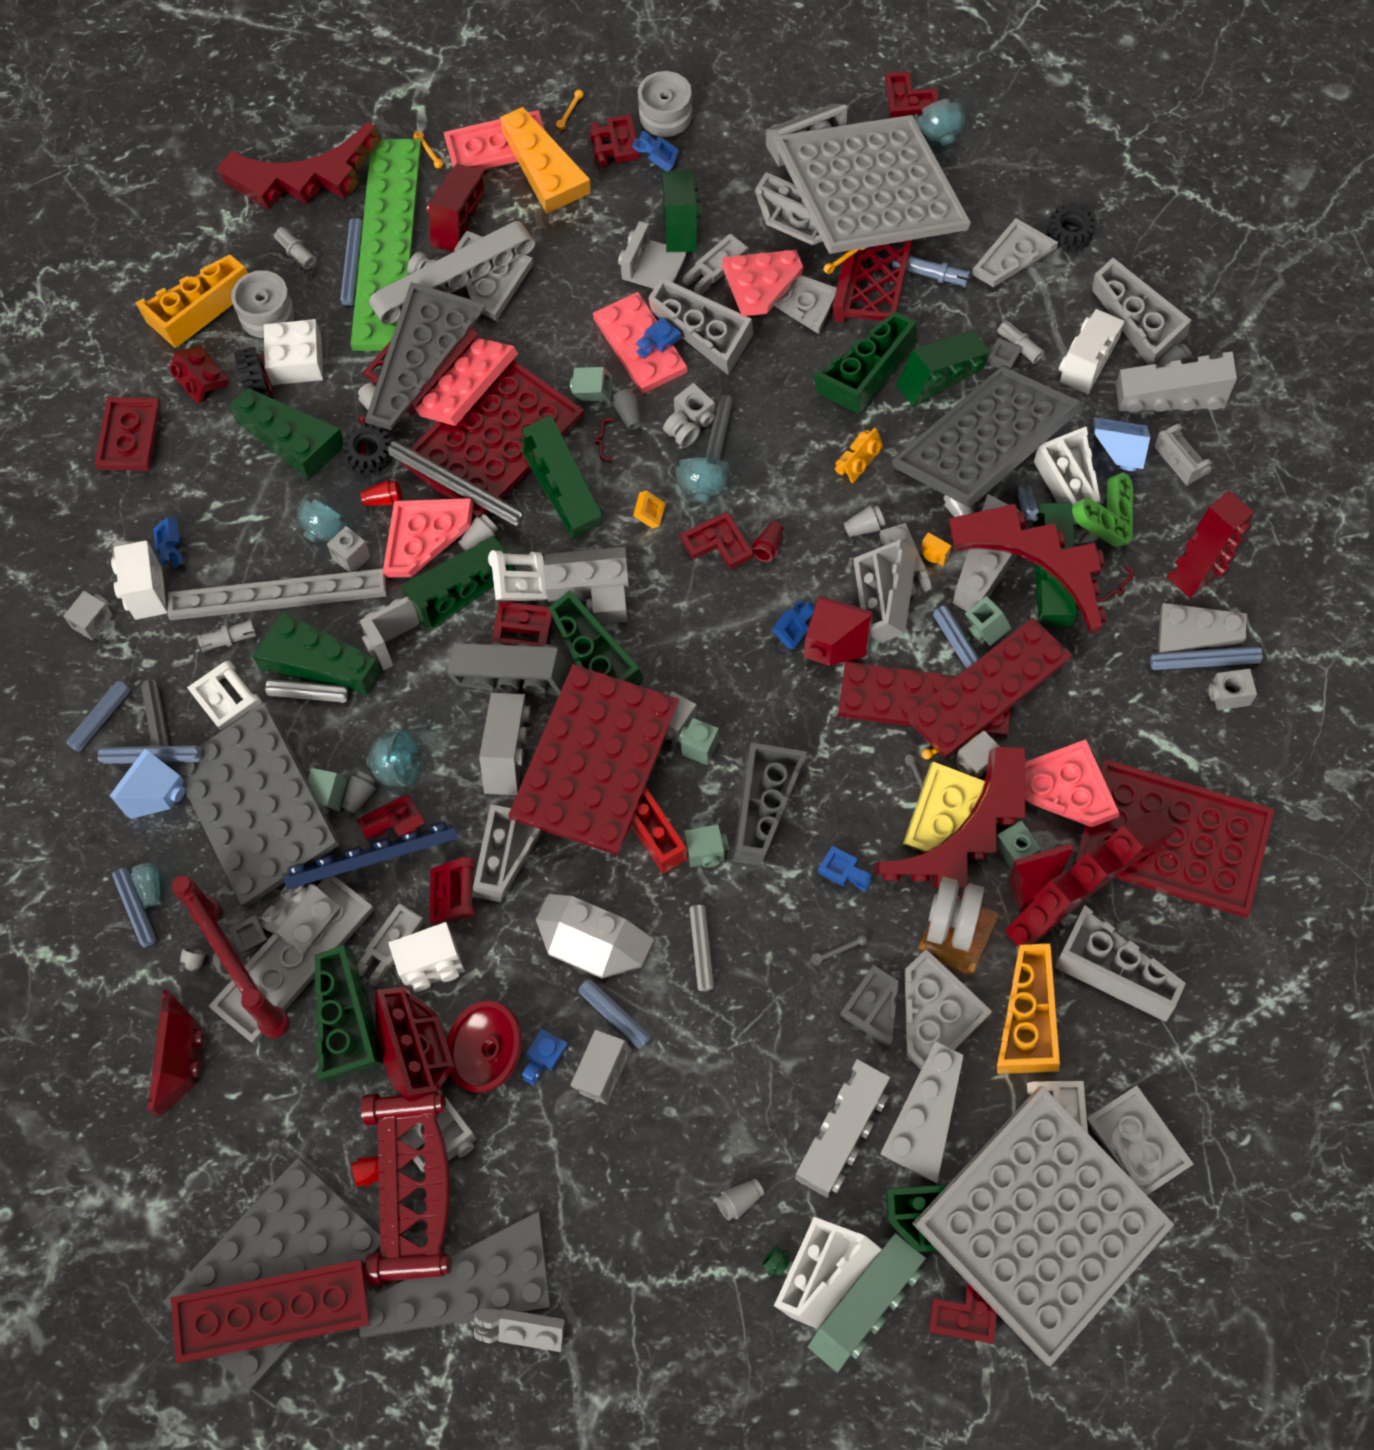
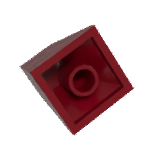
[803,596,873,666]
[1008,843,1074,911]

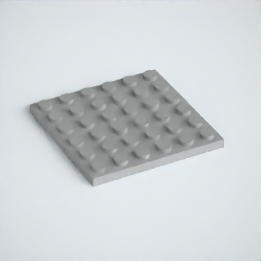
[774,115,971,254]
[912,1086,1174,1366]

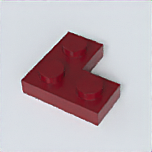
[884,71,940,118]
[680,511,753,570]
[357,793,425,839]
[928,1282,997,1345]

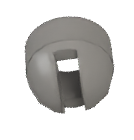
[180,947,206,971]

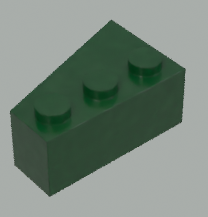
[662,170,701,252]
[896,330,991,407]

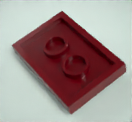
[94,397,161,471]

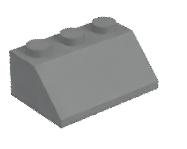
[766,104,847,167]
[544,547,630,605]

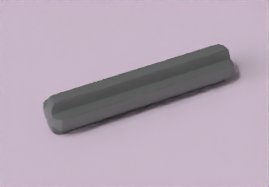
[705,394,733,466]
[141,680,169,746]

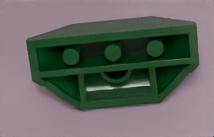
[886,1183,949,1252]

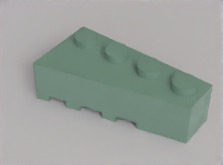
[808,1233,926,1373]

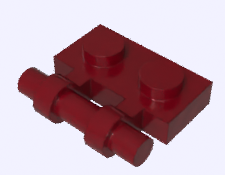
[590,114,640,167]

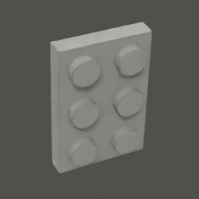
[1087,1085,1193,1196]

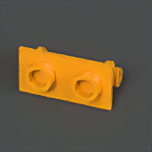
[835,427,883,483]

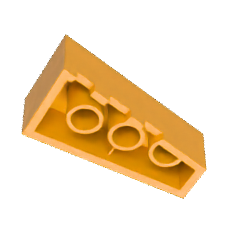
[500,107,591,214]
[135,255,248,348]
[997,944,1060,1074]

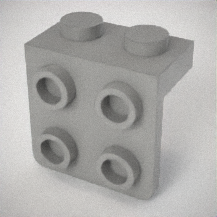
[618,221,686,289]
[359,597,419,671]
[260,883,340,954]

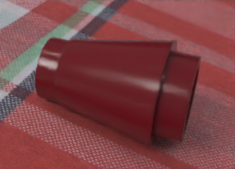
[752,521,784,562]

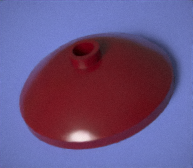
[447,1001,522,1093]

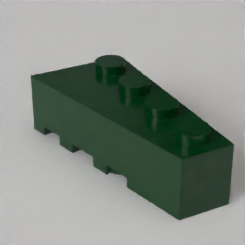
[814,311,918,415]
[229,388,344,480]
[521,415,603,539]
[1033,503,1080,627]
[401,536,516,633]
[548,590,644,685]
[252,612,382,695]
[315,945,384,1083]

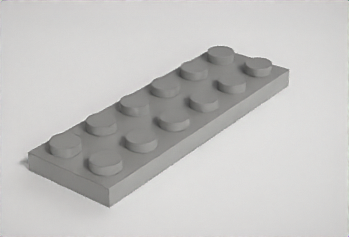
[209,876,374,1045]

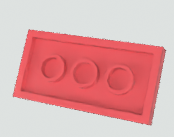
[444,110,545,170]
[593,292,687,394]
[415,338,518,426]

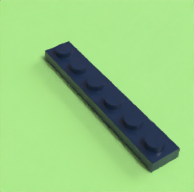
[282,821,458,889]

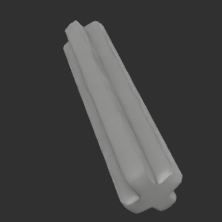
[265,679,348,702]
[690,905,714,991]

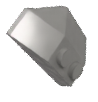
[755,172,823,245]
[536,894,654,978]

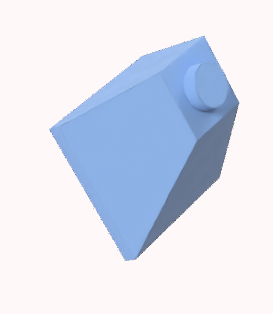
[1093,417,1150,471]
[110,749,186,819]

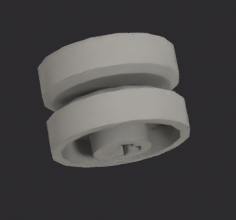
[638,71,692,137]
[231,271,295,338]
[926,876,985,951]

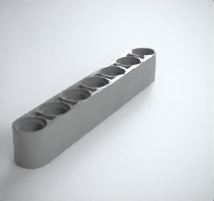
[369,221,535,325]

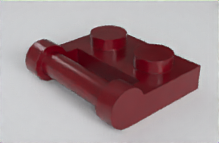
[491,601,553,647]
[430,857,475,926]

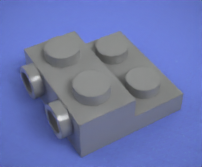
[399,1089,476,1176]

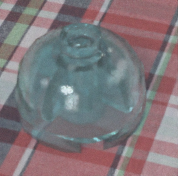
[914,98,965,145]
[676,458,729,502]
[296,493,352,543]
[367,730,420,788]

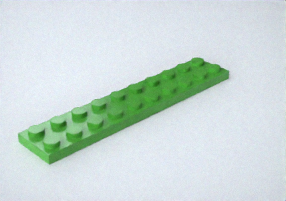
[351,139,422,351]

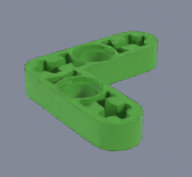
[1072,473,1133,547]

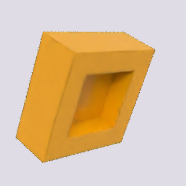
[633,490,666,529]
[920,532,951,566]

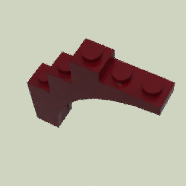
[216,121,381,209]
[949,504,1106,635]
[874,747,1025,889]
[1005,809,1176,947]

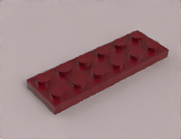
[907,617,1072,759]
[838,662,1010,739]
[170,1259,371,1364]

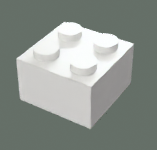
[264,319,323,385]
[111,541,168,620]
[388,922,465,992]

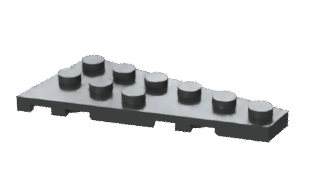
[365,282,486,430]
[359,1211,551,1338]

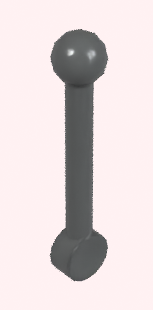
[905,754,924,790]
[811,934,869,966]

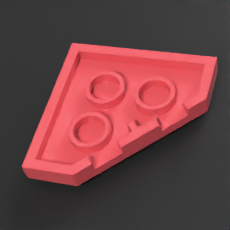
[722,250,803,316]
[383,498,474,577]
[1025,739,1119,827]

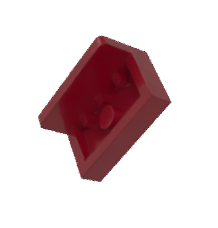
[170,346,229,404]

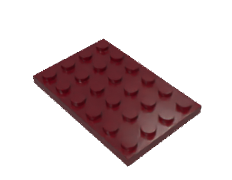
[400,360,585,519]
[508,664,679,856]
[1073,759,1275,918]

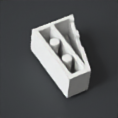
[1059,309,1125,394]
[1034,427,1100,525]
[774,1217,882,1329]

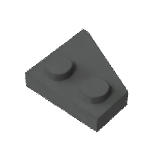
[840,965,899,1048]

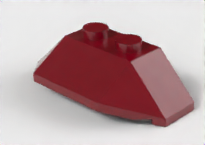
[375,987,454,1098]
[147,990,205,1116]

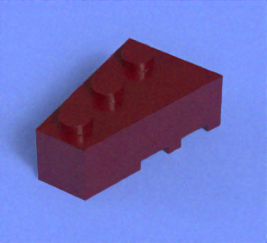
[426,164,484,252]

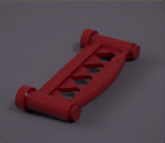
[172,876,290,1039]
[361,1092,452,1286]

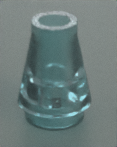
[130,863,161,908]

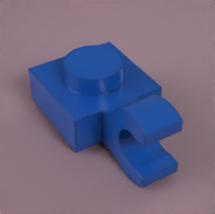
[632,131,679,171]
[636,317,681,359]
[153,517,183,568]
[771,601,815,649]
[818,846,872,891]
[522,1029,568,1086]

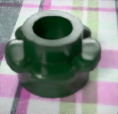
[762,1246,790,1276]

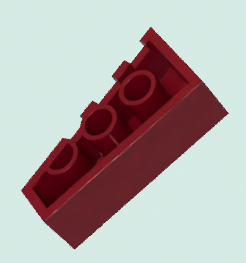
[1167,490,1255,599]

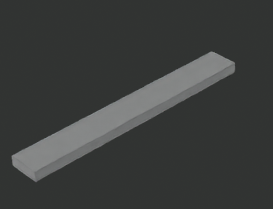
[168,568,387,620]

